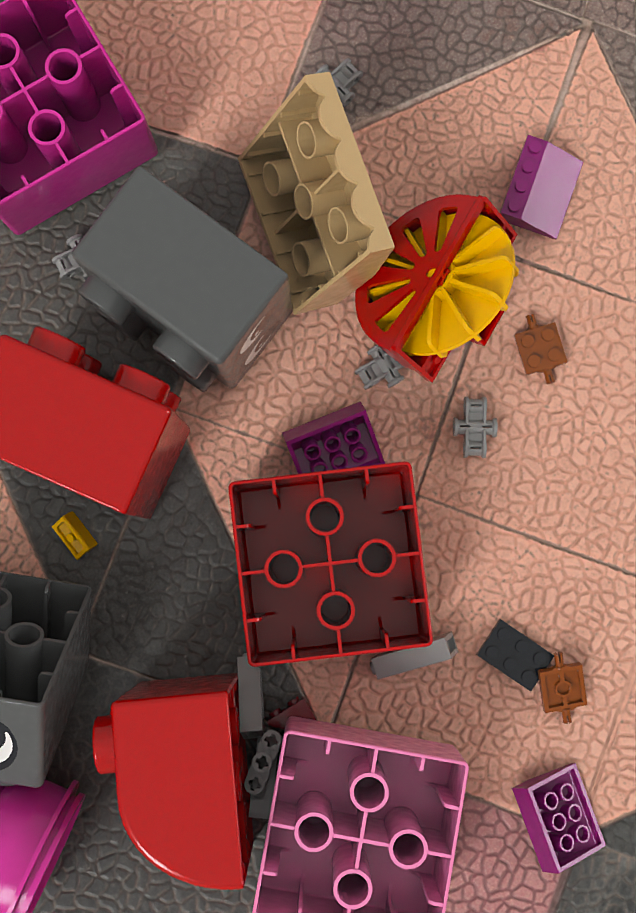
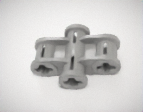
[315,58,364,108]
[52,234,88,280]
[354,345,405,390]
[453,397,498,458]
[244,730,283,795]

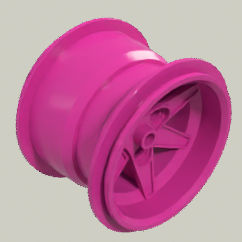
[0,780,86,913]

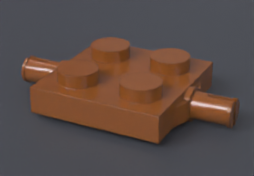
[514,314,568,384]
[538,652,587,724]

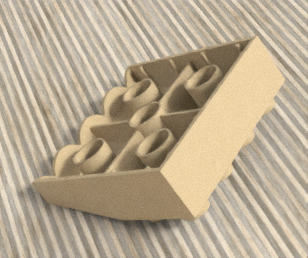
[238,72,395,315]

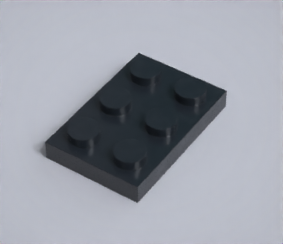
[476,619,554,691]

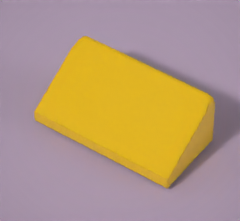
[52,511,98,560]

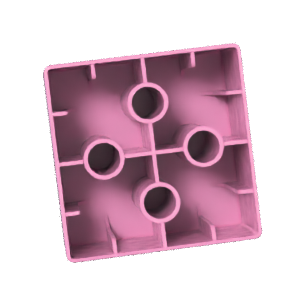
[252,716,469,913]

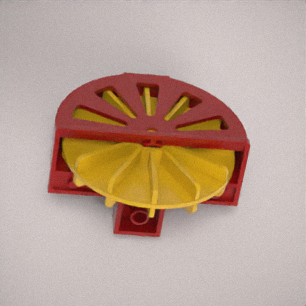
[355,194,519,383]

